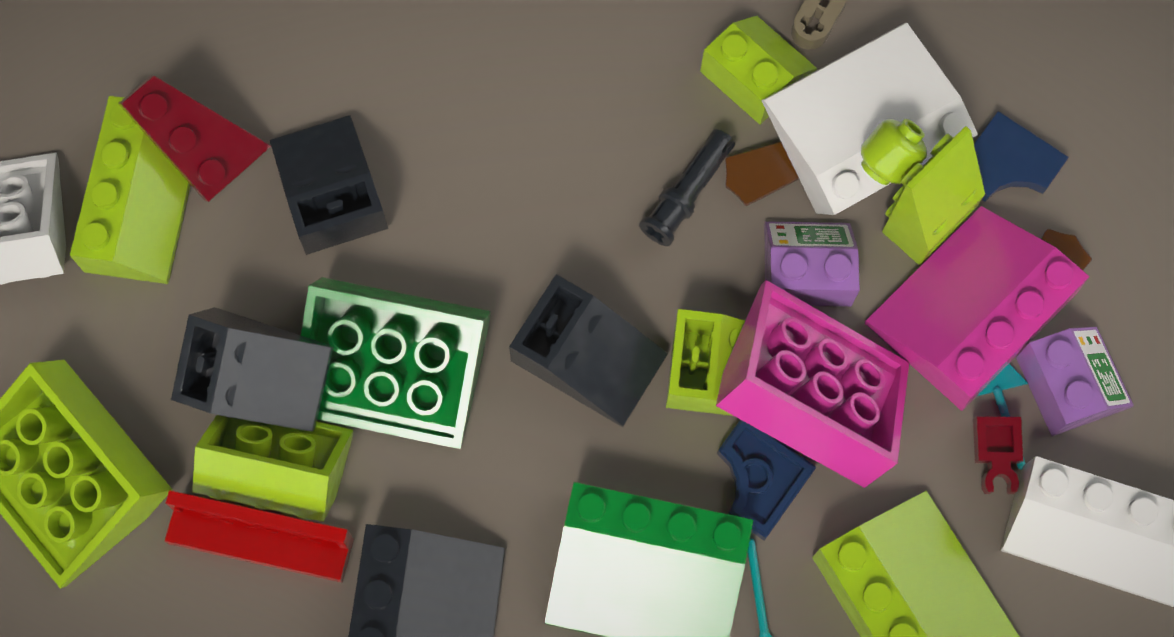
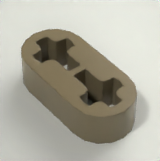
[791,0,847,50]

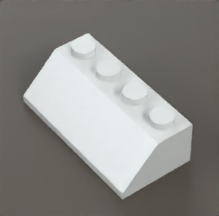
[1000,456,1174,607]

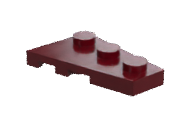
[118,75,271,202]

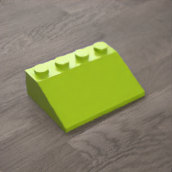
[0,360,173,588]
[812,490,1020,637]

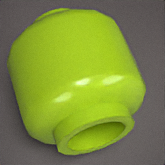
[861,119,927,185]

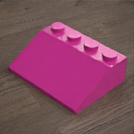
[865,206,1090,411]
[716,280,909,488]

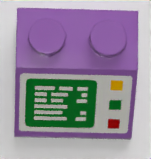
[764,222,860,307]
[1016,327,1134,436]

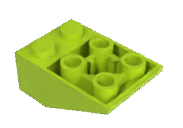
[882,126,985,266]
[666,309,745,416]

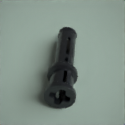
[639,129,735,246]

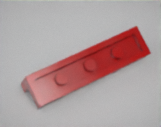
[164,490,354,583]

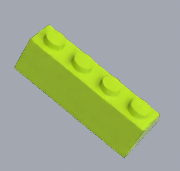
[70,96,191,284]

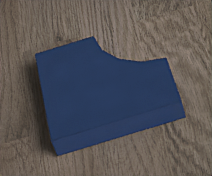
[974,111,1069,202]
[717,420,816,541]

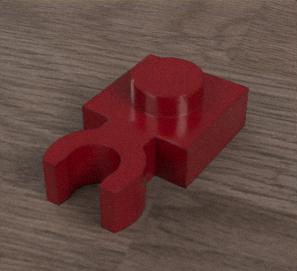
[973,416,1024,494]

